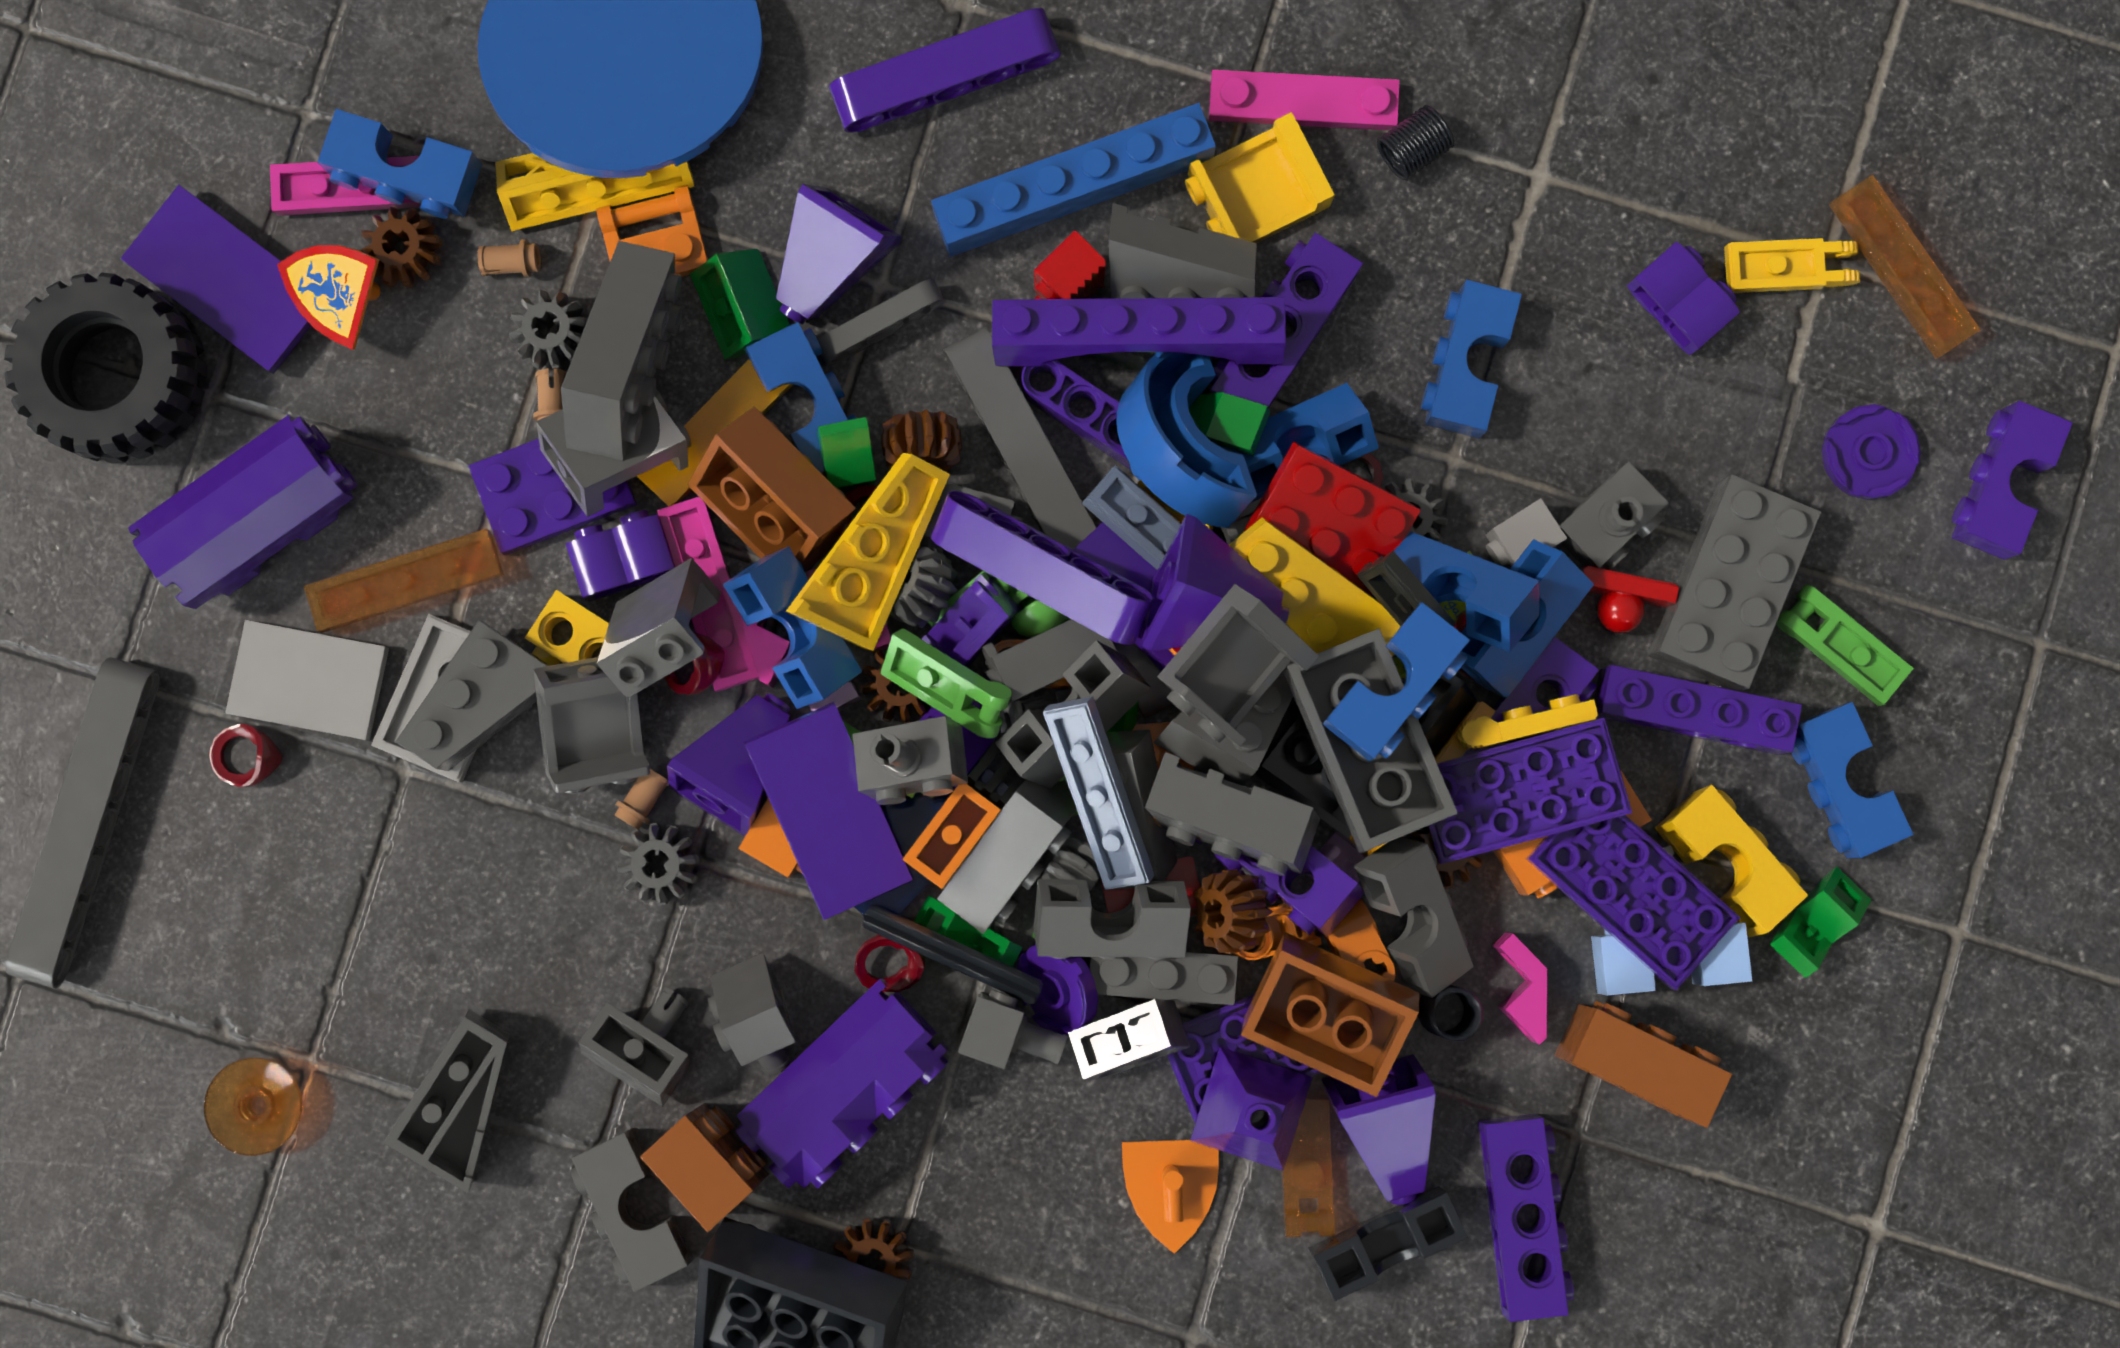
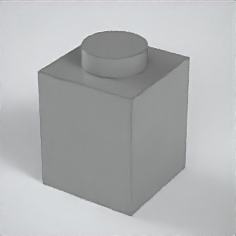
[1486,498,1567,569]

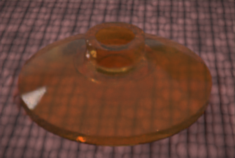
[204,1058,302,1156]

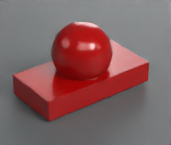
[1581,566,1679,633]

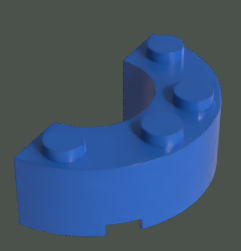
[1117,351,1257,528]

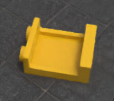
[1185,112,1335,243]

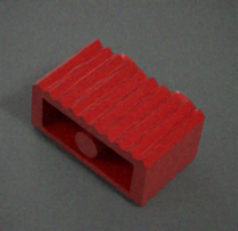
[1033,231,1105,299]

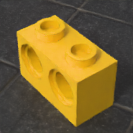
[525,590,609,666]

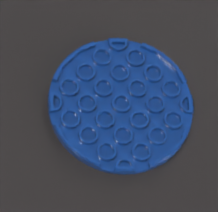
[478,0,764,178]

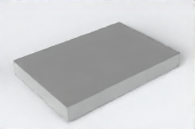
[371,614,477,783]
[225,620,389,741]

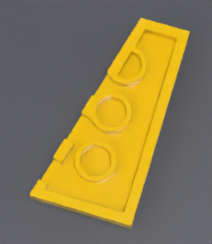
[786,453,950,651]
[1229,517,1401,657]

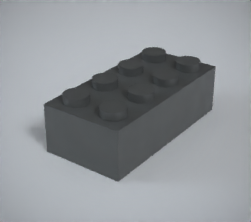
[561,241,683,461]
[1647,474,1821,691]
[1283,628,1458,853]

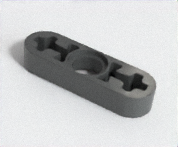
[818,279,946,366]

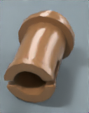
[478,239,541,277]
[533,369,567,421]
[614,769,669,830]

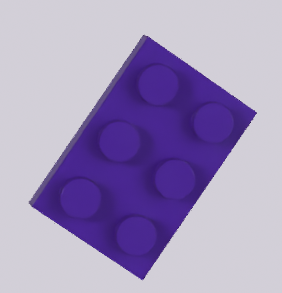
[468,438,637,555]

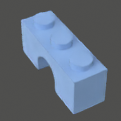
[1591,922,1752,996]

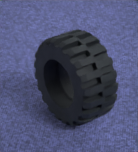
[4,272,207,463]

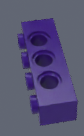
[1210,232,1363,408]
[1462,636,1599,757]
[1594,665,1802,755]
[1195,772,1364,938]
[1478,1114,1574,1322]

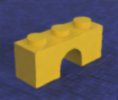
[1655,784,1808,938]

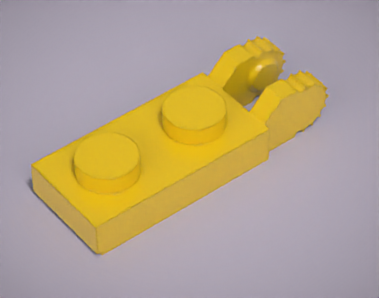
[1724,238,1860,293]
[1455,694,1598,750]

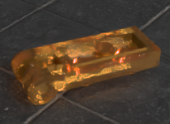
[1282,1098,1335,1238]

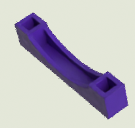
[992,297,1286,366]

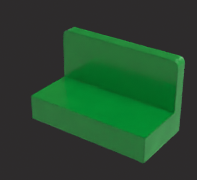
[690,249,790,360]

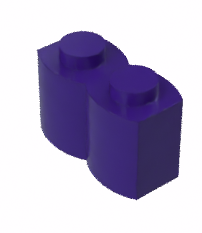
[1626,241,1740,355]
[565,510,675,602]

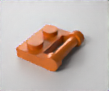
[596,185,708,277]

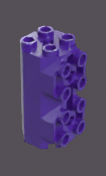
[128,415,358,610]
[735,978,949,1189]

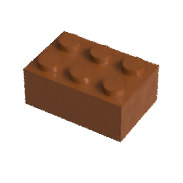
[687,406,856,571]
[1241,932,1419,1097]
[1554,1001,1732,1128]
[640,1103,769,1233]

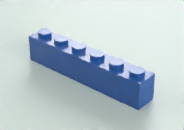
[931,103,1216,257]

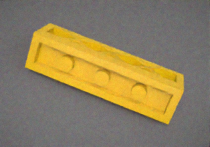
[495,153,694,231]

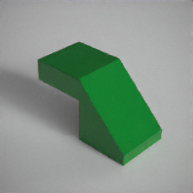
[1189,392,1270,456]
[817,417,876,492]
[1770,866,1872,978]
[914,895,1023,967]

